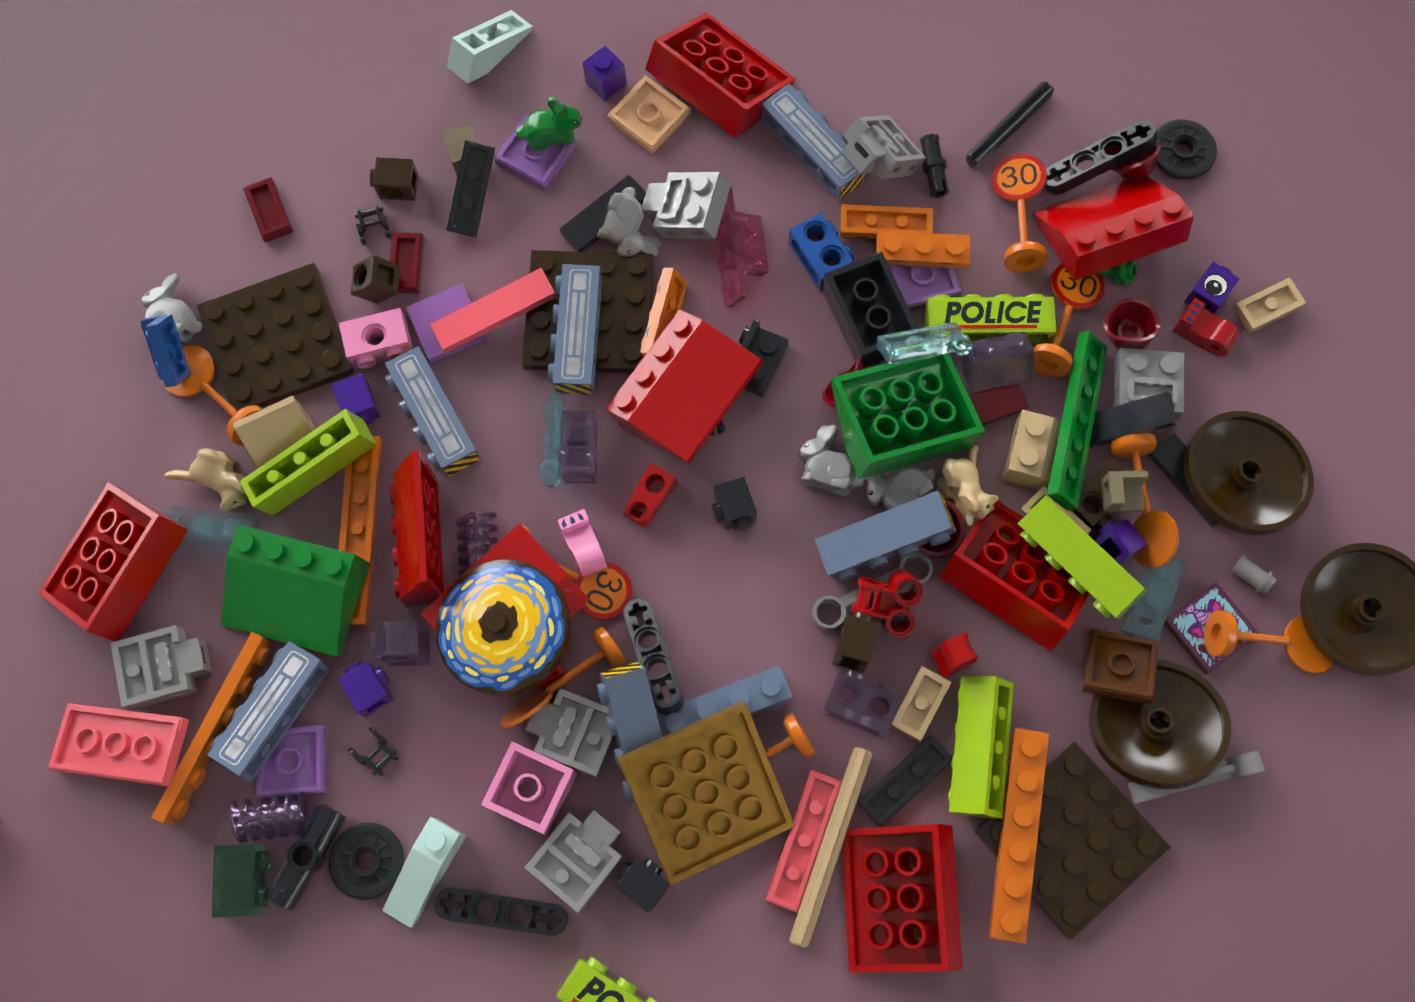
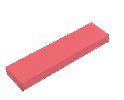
[430,268,557,354]
[765,770,842,913]

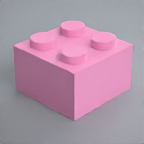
[481,742,577,836]

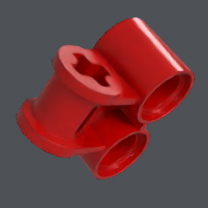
[851,569,923,638]

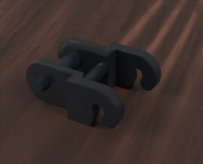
[355,203,391,245]
[348,726,398,776]

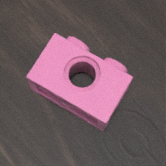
[339,308,413,369]

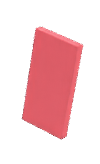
[48,703,189,787]

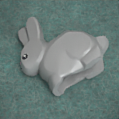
[597,187,661,257]
[140,273,203,343]
[798,424,865,498]
[864,467,936,510]

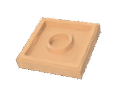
[607,75,691,154]

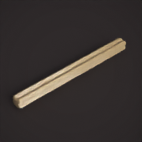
[789,747,872,948]

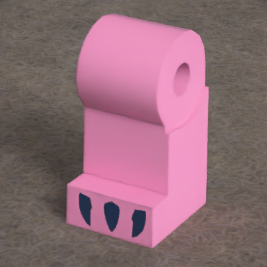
[557,509,607,577]

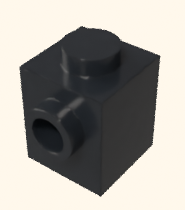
[712,477,757,531]
[615,857,670,913]

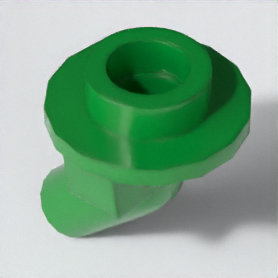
[1096,261,1137,286]

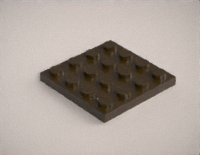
[522,250,654,373]
[197,262,355,411]
[974,742,1171,940]

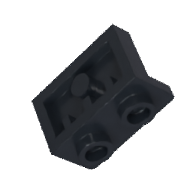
[739,319,789,397]

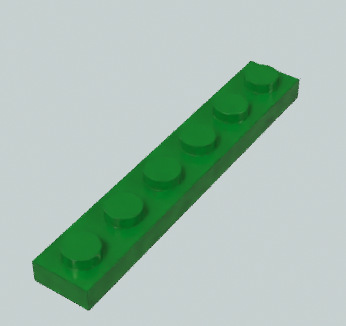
[1047,330,1107,511]

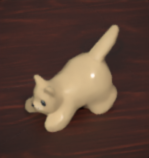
[936,445,999,529]
[165,448,248,511]

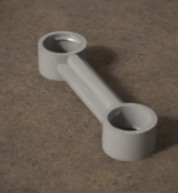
[812,552,933,632]
[1127,750,1265,804]

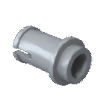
[1230,555,1277,595]

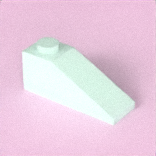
[446,10,533,84]
[382,817,467,928]

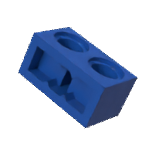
[788,213,854,291]

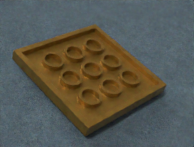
[617,700,795,885]

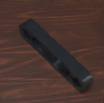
[1044,120,1158,195]
[623,598,684,715]
[434,888,569,936]

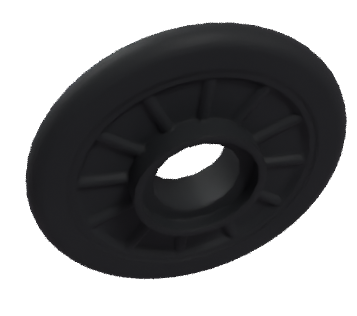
[1156,119,1217,179]
[329,823,404,900]

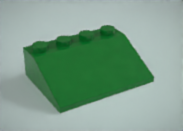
[831,348,985,479]
[221,525,371,658]

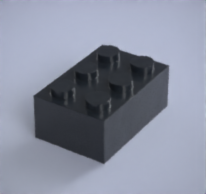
[822,252,921,367]

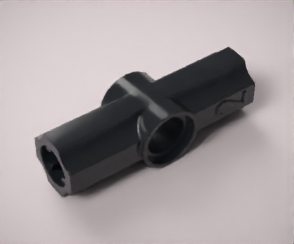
[265,802,346,911]

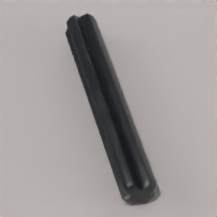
[965,81,1054,168]

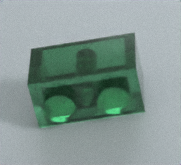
[212,843,270,918]

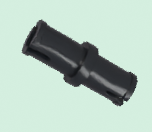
[920,134,950,198]

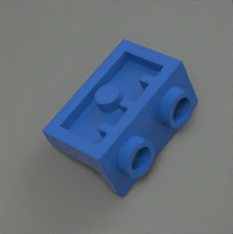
[140,314,191,387]

